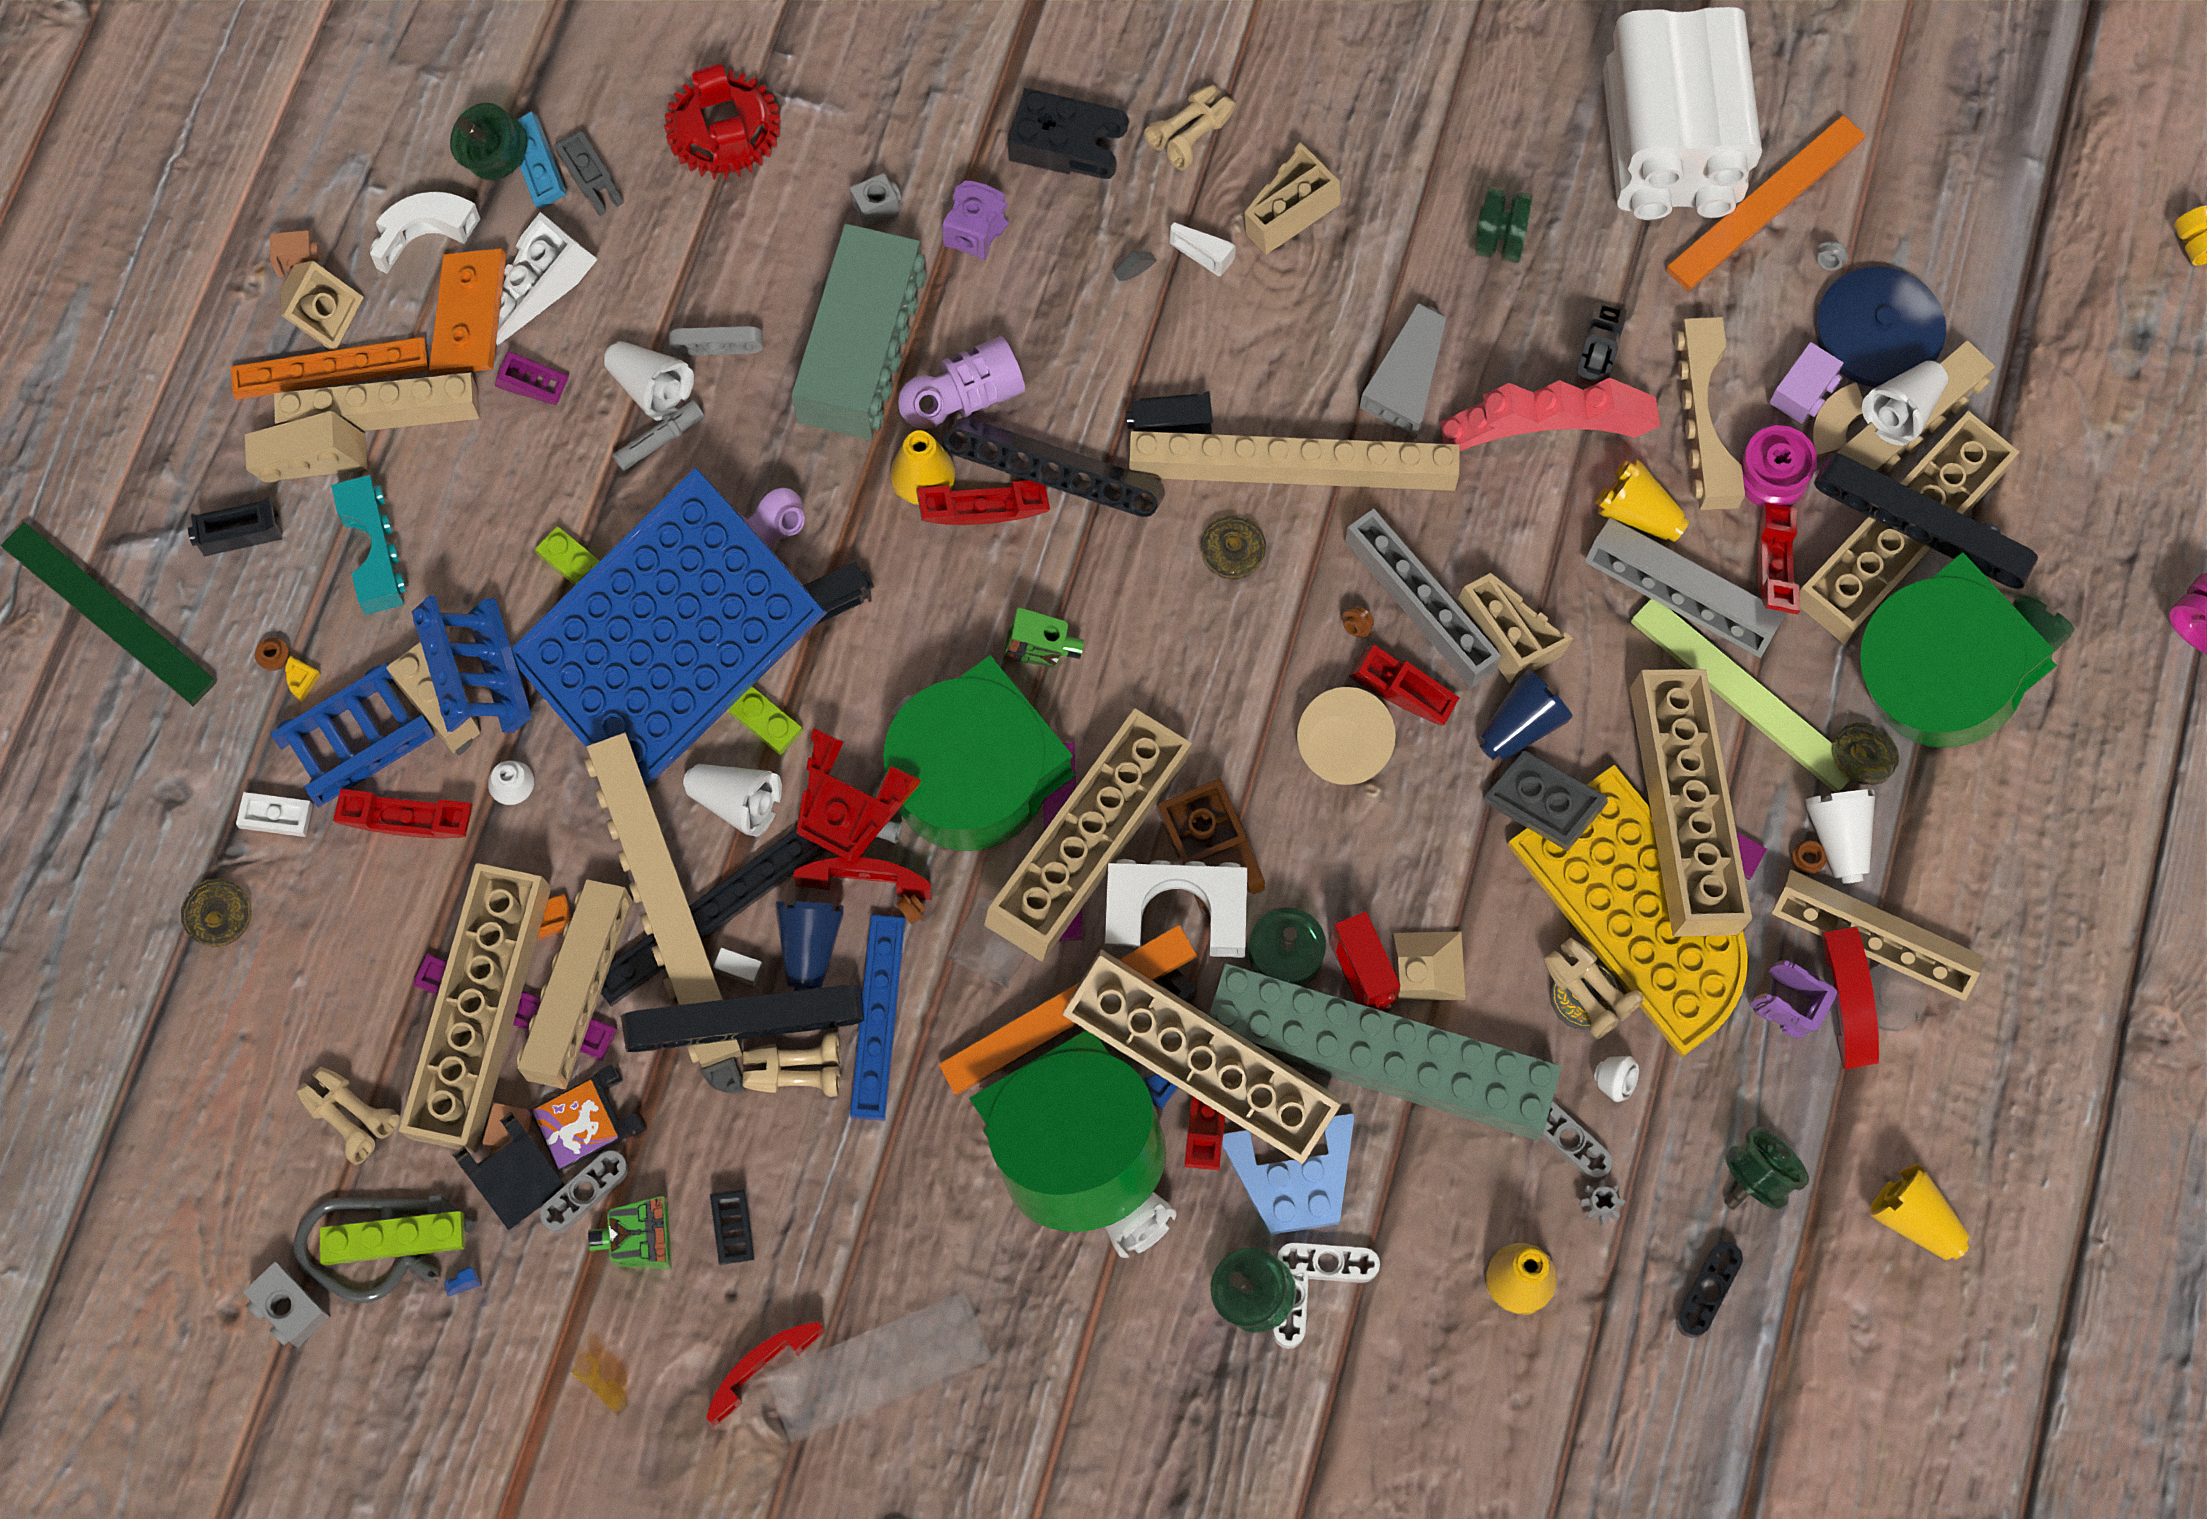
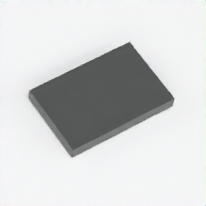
[1484,750,1608,851]

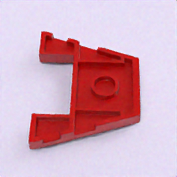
[796,728,921,862]

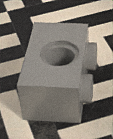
[243,1262,330,1348]

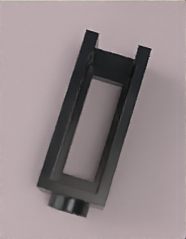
[1126,391,1213,434]
[188,497,282,557]
[803,561,874,626]

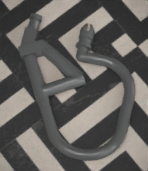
[294,1195,477,1303]

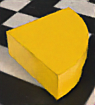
[285,656,321,702]

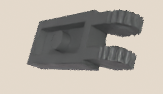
[554,131,623,216]

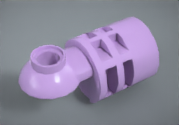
[898,336,1025,429]
[738,488,805,548]

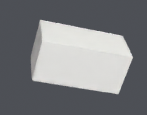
[713,948,763,987]

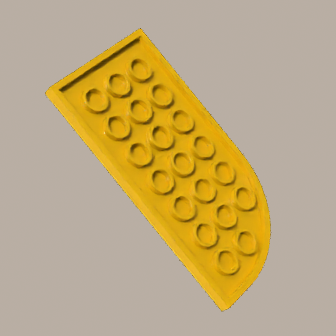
[1508,765,1748,1058]

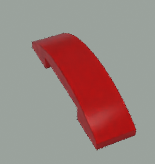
[916,480,1050,525]
[1757,502,1800,615]
[333,789,473,839]
[793,857,932,900]
[1822,926,1879,1069]
[1184,1096,1225,1171]
[706,1322,825,1428]

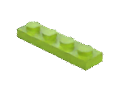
[319,1211,465,1265]

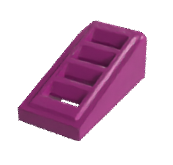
[495,351,569,406]

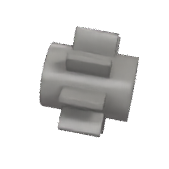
[1579,1180,1626,1226]

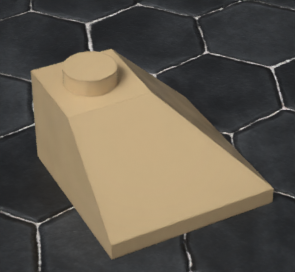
[280,261,364,351]
[1392,931,1466,1001]

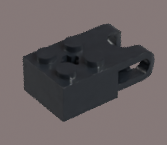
[1008,88,1130,179]

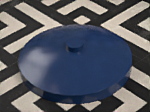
[1815,267,1946,388]

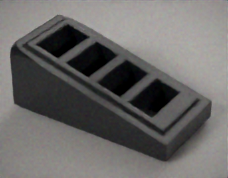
[710,1188,755,1265]

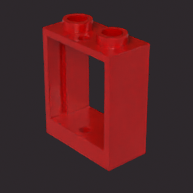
[1329,911,1401,1013]

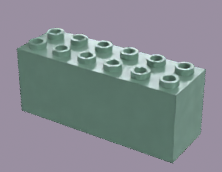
[792,224,927,440]

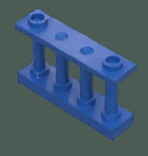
[411,595,532,733]
[270,662,435,808]

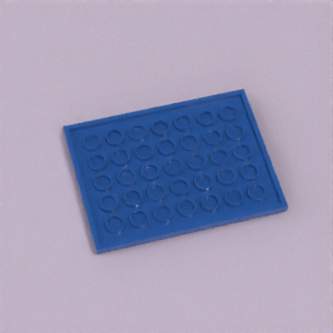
[511,468,827,789]

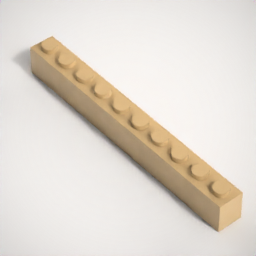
[1129,431,1459,491]
[584,733,743,1068]

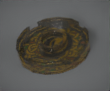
[1200,515,1266,580]
[1831,722,1900,786]
[181,878,252,947]

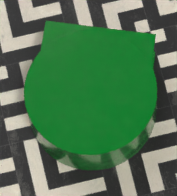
[1860,552,2057,748]
[883,655,1076,851]
[969,1030,1166,1232]

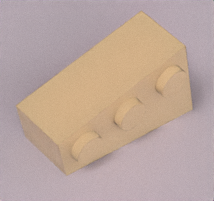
[1244,142,1341,255]
[245,411,368,482]
[1455,573,1574,684]
[386,642,481,754]

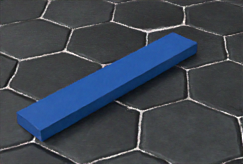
[850,914,906,1121]

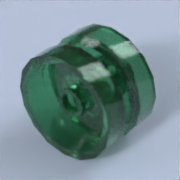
[1474,186,1533,264]

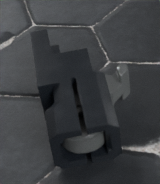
[1577,301,1627,382]

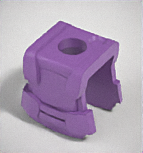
[943,180,1009,261]
[1750,960,1837,1039]

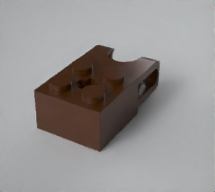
[1157,778,1265,915]

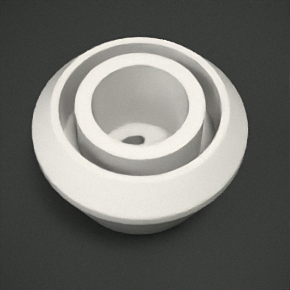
[488,760,534,805]
[1594,1056,1639,1102]

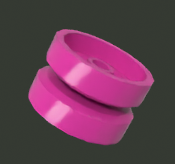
[1739,425,1817,508]
[2169,573,2207,654]

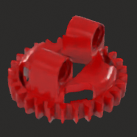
[664,63,781,180]

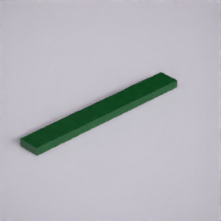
[0,522,216,707]

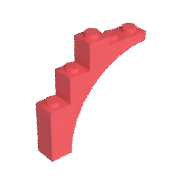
[1440,378,1661,452]

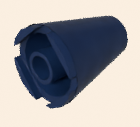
[1479,669,1573,761]
[775,901,844,991]

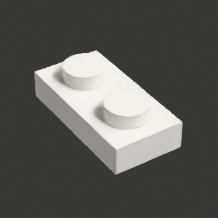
[236,792,313,837]

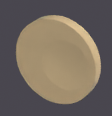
[1297,687,1396,785]

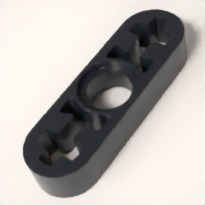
[1676,1242,1743,1338]

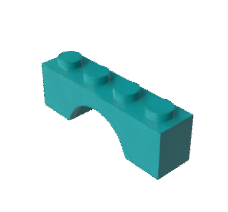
[331,475,407,615]

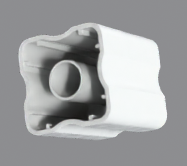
[1603,7,1762,220]

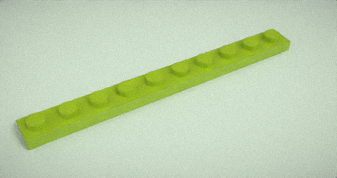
[535,526,803,756]

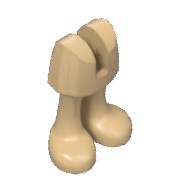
[1144,84,1236,170]
[1544,938,1645,1039]
[743,1032,841,1097]
[295,1066,400,1165]

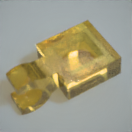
[572,1354,628,1416]

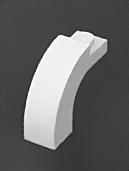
[370,192,480,274]

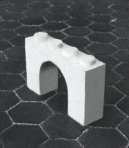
[1105,859,1247,957]

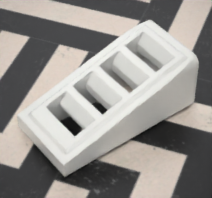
[1169,223,1236,277]

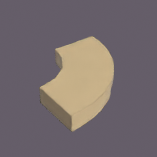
[1811,382,1863,459]

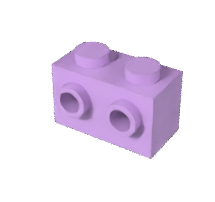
[1769,342,1843,424]

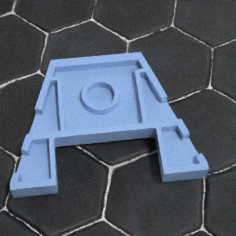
[1222,1113,1354,1235]

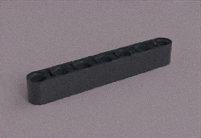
[943,417,1165,517]
[1814,453,2038,589]
[621,984,864,1053]

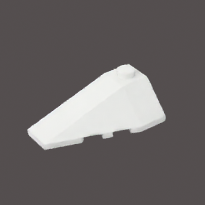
[496,212,598,345]

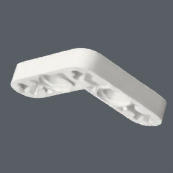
[1272,1243,1380,1349]

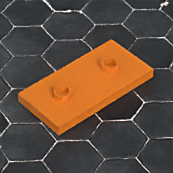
[429,248,506,375]

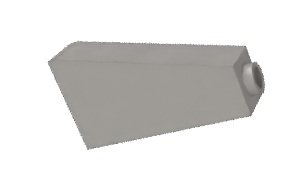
[1360,303,1446,438]

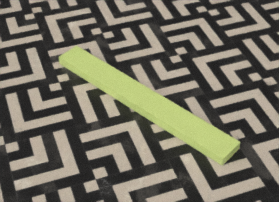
[1631,599,1858,793]

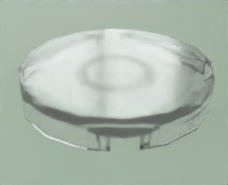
[1870,964,1927,1032]

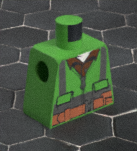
[1003,608,1084,668]
[588,1196,672,1270]

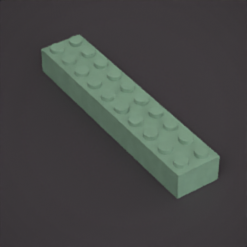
[1209,963,1562,1141]

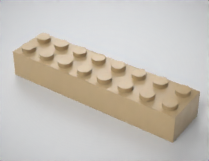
[1800,411,2020,645]
[1630,669,1752,936]
[984,708,1192,962]
[399,863,551,1154]
[1062,949,1341,1164]

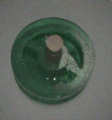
[450,103,528,181]

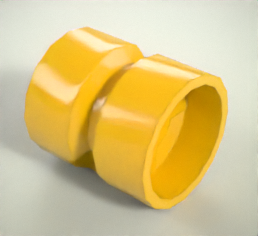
[2174,205,2207,266]

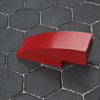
[1349,645,1460,726]

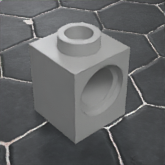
[850,173,902,228]

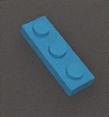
[505,112,567,210]

